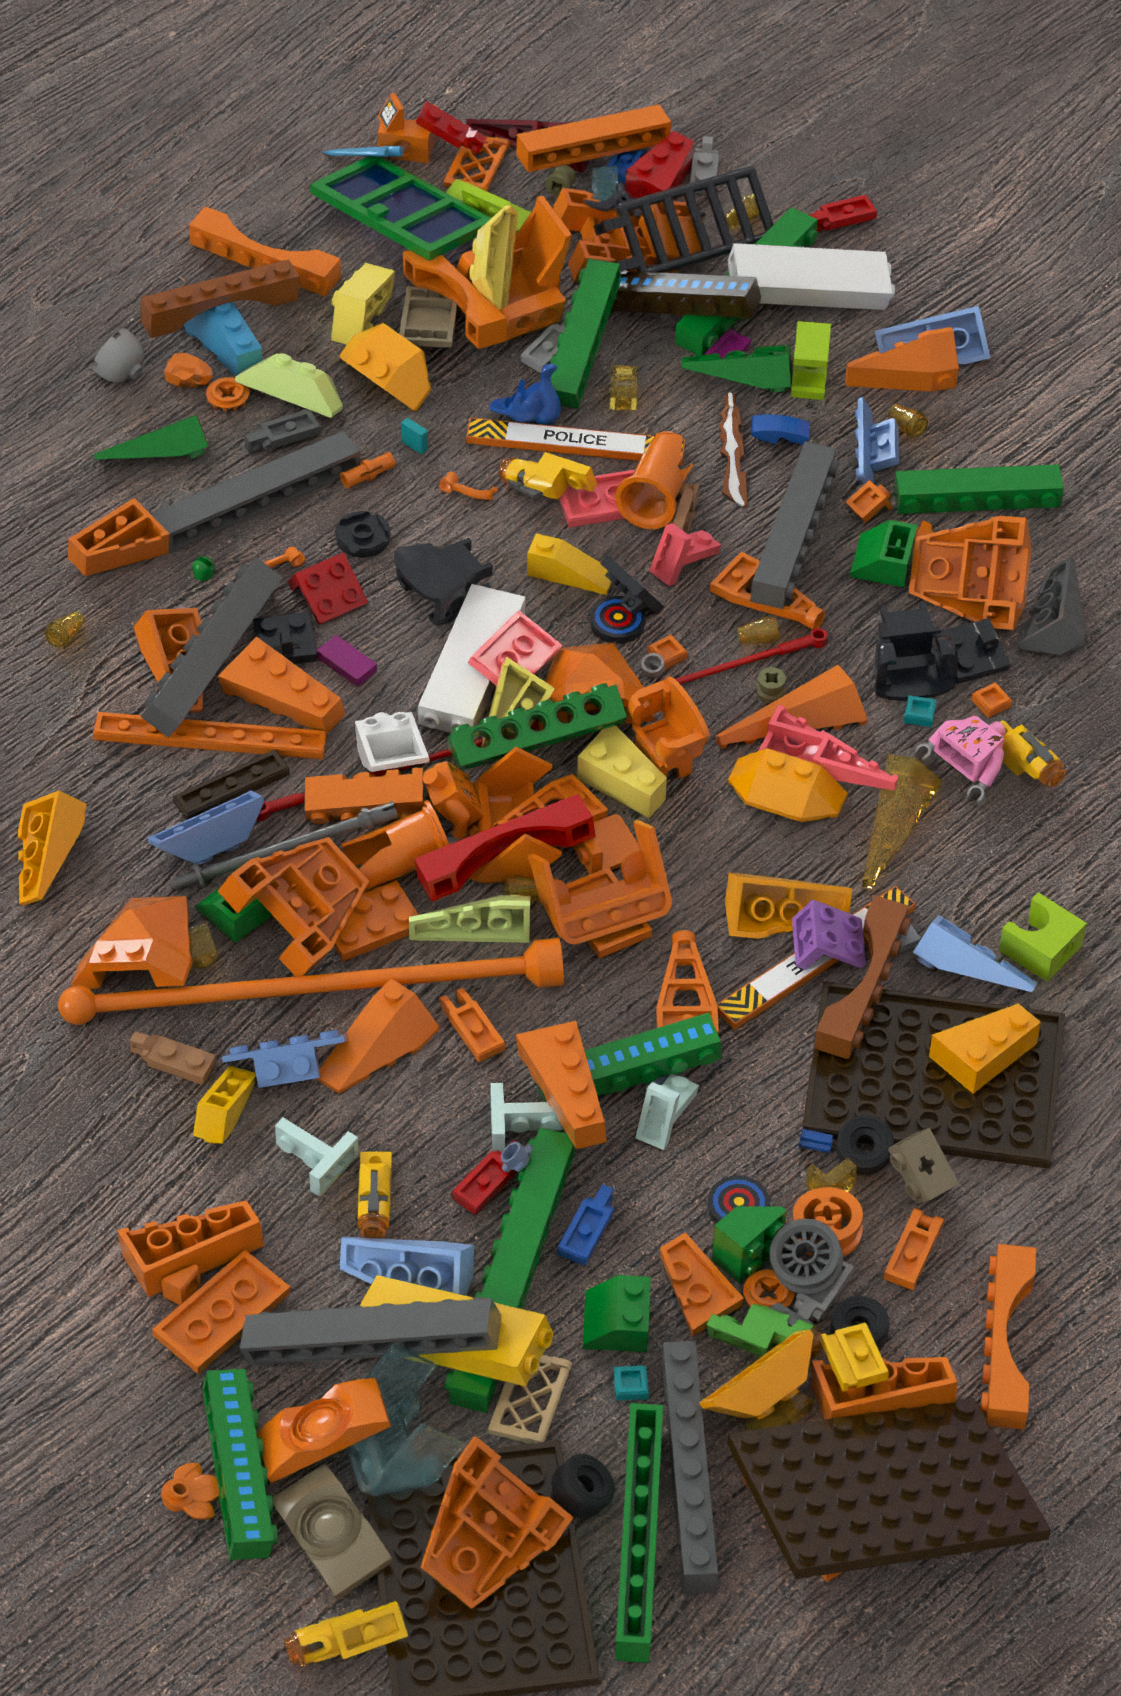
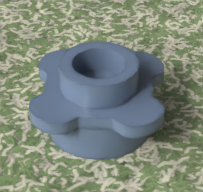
[501,1142,533,1172]

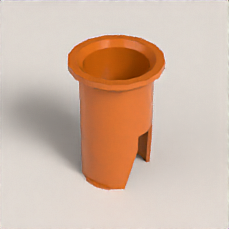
[615,431,694,529]
[341,800,449,893]

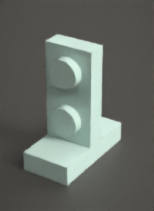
[636,1074,699,1150]
[490,1083,564,1152]
[275,1118,359,1197]

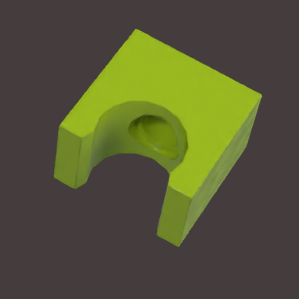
[791,321,831,400]
[999,892,1087,982]

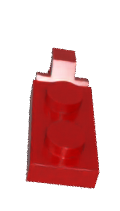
[415,101,486,154]
[807,195,877,232]
[451,1140,517,1215]

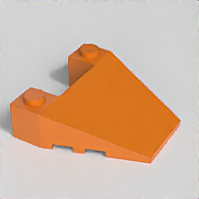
[553,188,658,282]
[218,837,369,976]

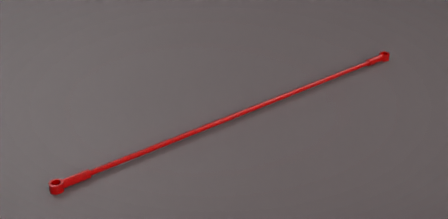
[256,628,827,821]

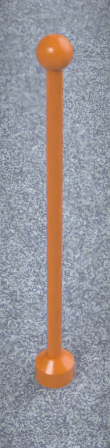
[58,938,564,1025]

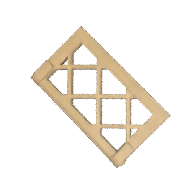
[488,1355,572,1444]

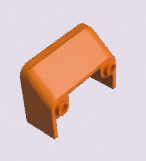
[464,747,562,883]
[528,820,672,945]

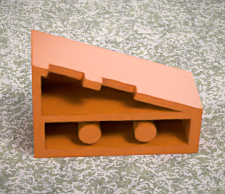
[68,498,170,576]

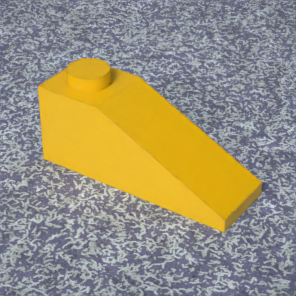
[527,533,612,595]
[193,1065,257,1144]

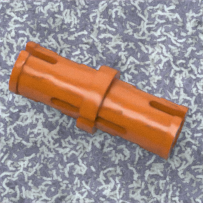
[340,452,396,489]

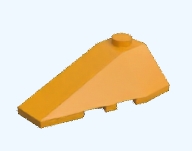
[18,790,87,906]
[725,872,852,939]

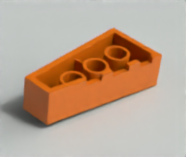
[218,637,346,734]
[305,767,423,824]
[516,1021,607,1149]
[117,1200,264,1297]
[811,1357,957,1419]

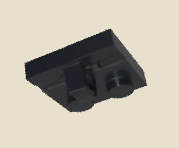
[600,555,664,615]
[253,612,317,664]
[941,618,1010,684]

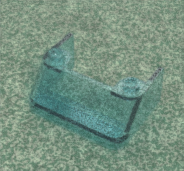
[346,1344,464,1497]

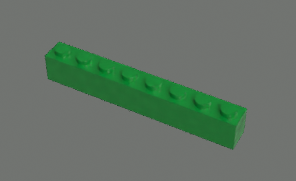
[675,207,818,355]
[615,1403,663,1663]

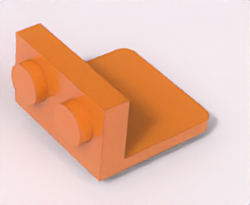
[572,814,640,874]

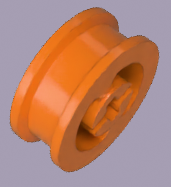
[793,1187,863,1257]

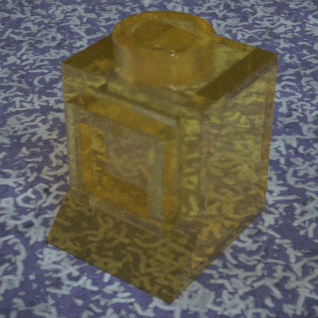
[610,365,638,410]

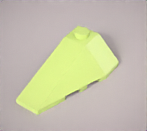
[409,895,530,943]

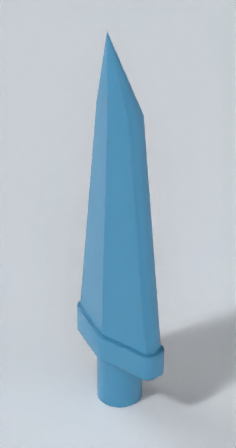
[322,146,403,157]

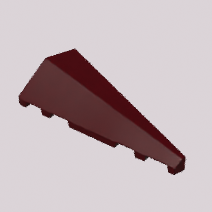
[466,119,590,172]

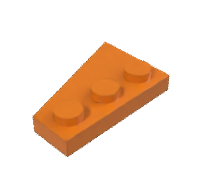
[660,1232,744,1337]

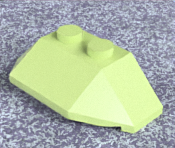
[235,353,343,418]

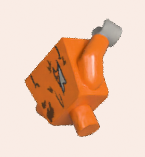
[423,761,484,845]

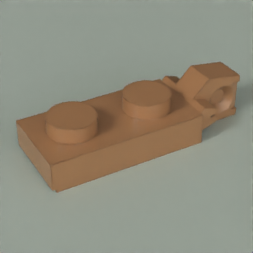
[669,483,699,534]
[129,1032,216,1085]

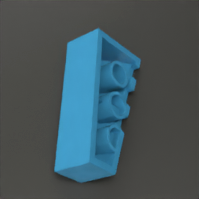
[183,302,262,376]

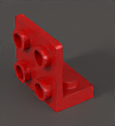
[287,552,368,624]

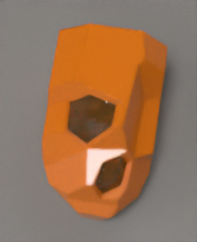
[164,353,213,388]

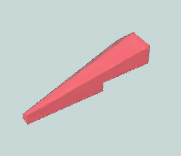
[758,704,898,791]

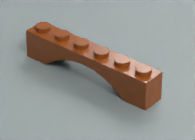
[141,259,299,338]
[814,895,911,1060]

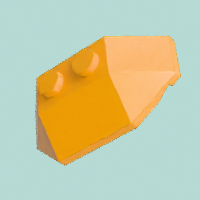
[339,323,431,412]
[728,748,847,822]
[699,1329,814,1419]

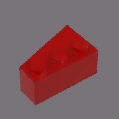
[626,131,694,200]

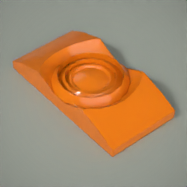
[257,1378,391,1483]

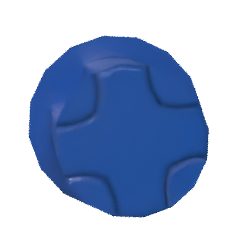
[798,1127,833,1153]

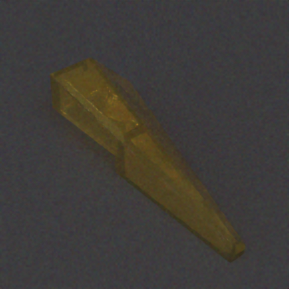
[862,753,942,888]

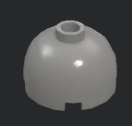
[92,328,144,383]

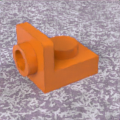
[845,480,893,523]

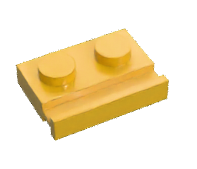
[821,1323,888,1392]

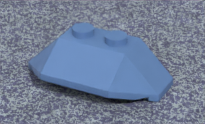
[147,791,264,864]

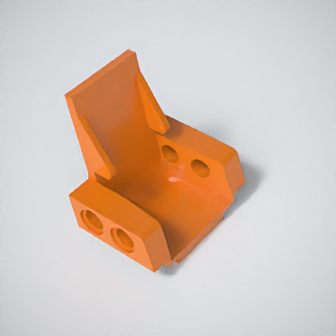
[456,196,572,340]

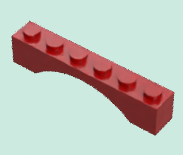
[414,794,596,902]

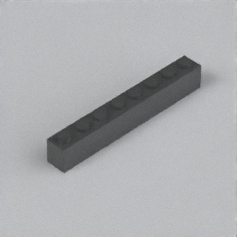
[151,431,360,553]
[750,441,839,609]
[141,557,283,737]
[240,1297,502,1365]
[661,1341,718,1595]

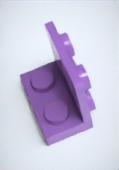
[792,900,866,970]

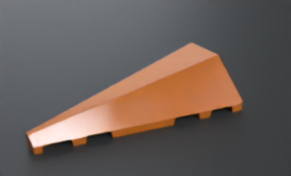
[716,665,868,749]

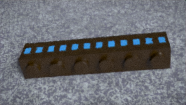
[611,271,762,318]

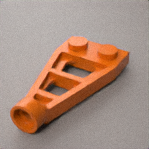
[710,551,825,630]
[491,774,609,828]
[656,930,719,1035]

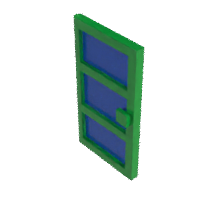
[310,156,491,261]

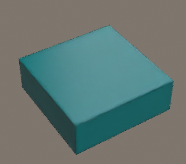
[401,418,428,455]
[903,695,937,727]
[613,1365,649,1401]

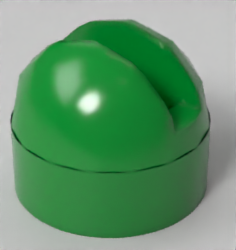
[192,556,215,581]

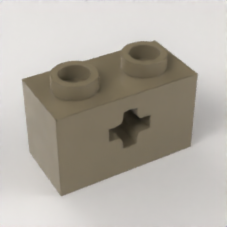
[887,1128,959,1204]

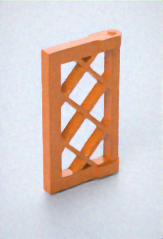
[443,136,510,191]

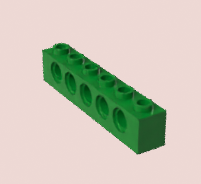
[447,683,627,771]

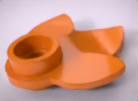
[161,1463,219,1520]

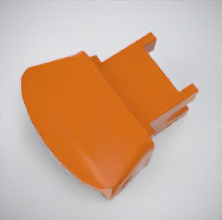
[627,676,710,779]

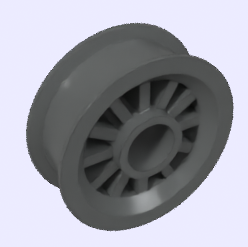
[770,1219,843,1294]

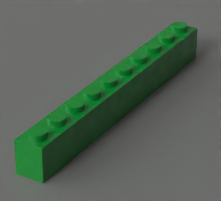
[445,1127,575,1413]

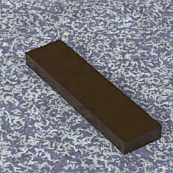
[173,750,290,820]

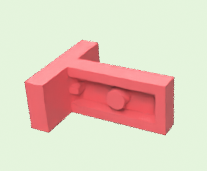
[649,523,721,586]

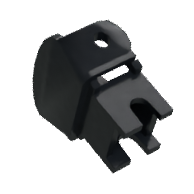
[394,538,493,626]
[874,601,959,701]

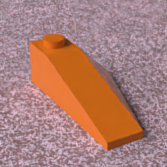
[315,979,439,1094]

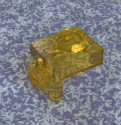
[188,923,219,969]
[806,1158,857,1192]

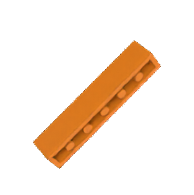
[516,104,671,173]

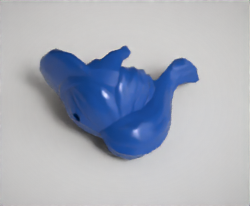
[489,364,561,425]

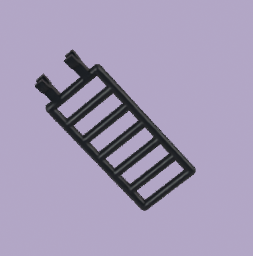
[593,166,774,273]

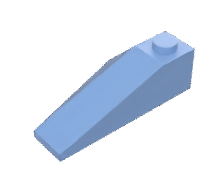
[875,306,990,364]
[913,915,1038,992]
[340,1237,475,1296]

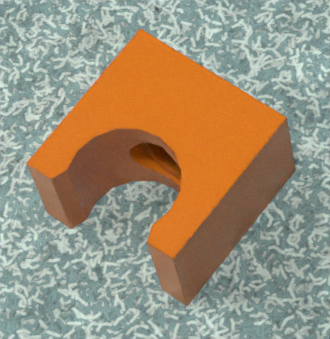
[378,105,438,163]

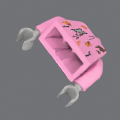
[915,716,1006,806]

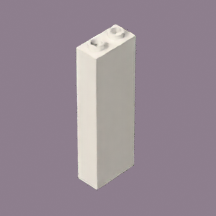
[727,243,895,310]
[418,584,525,733]

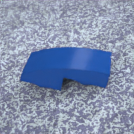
[751,414,810,445]

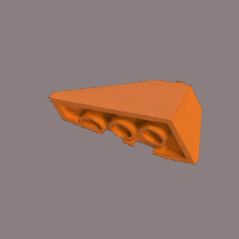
[845,327,959,392]
[134,608,203,713]

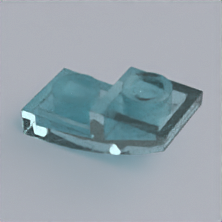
[592,166,619,201]

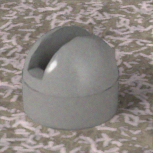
[641,653,665,678]

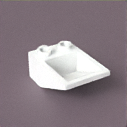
[355,712,429,772]

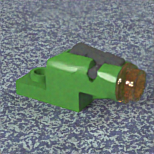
[707,1303,824,1358]

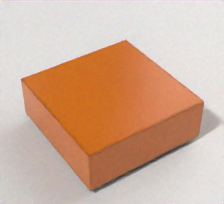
[648,634,688,670]
[971,682,1012,718]

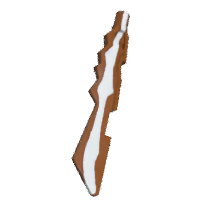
[719,393,747,508]

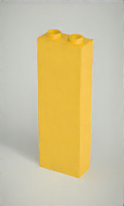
[360,1275,554,1386]

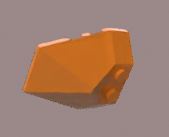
[909,516,1032,630]
[538,643,655,731]
[71,896,192,989]
[420,1436,574,1608]

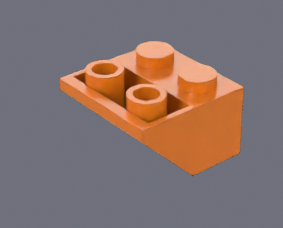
[638,201,703,260]

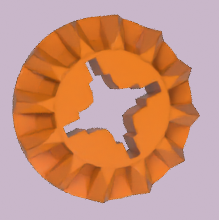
[206,377,249,412]
[743,1269,795,1309]

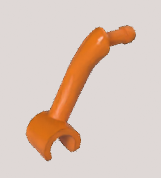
[439,471,498,500]
[264,547,305,568]

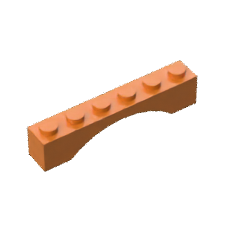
[189,206,341,297]
[403,250,509,349]
[980,1244,1037,1430]

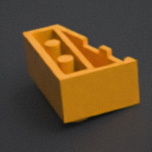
[929,1004,1041,1094]

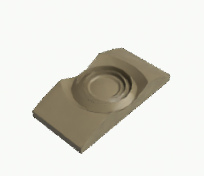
[399,286,458,348]
[272,1463,394,1599]

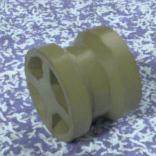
[545,164,575,196]
[756,667,786,704]

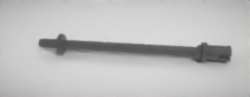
[170,801,399,890]

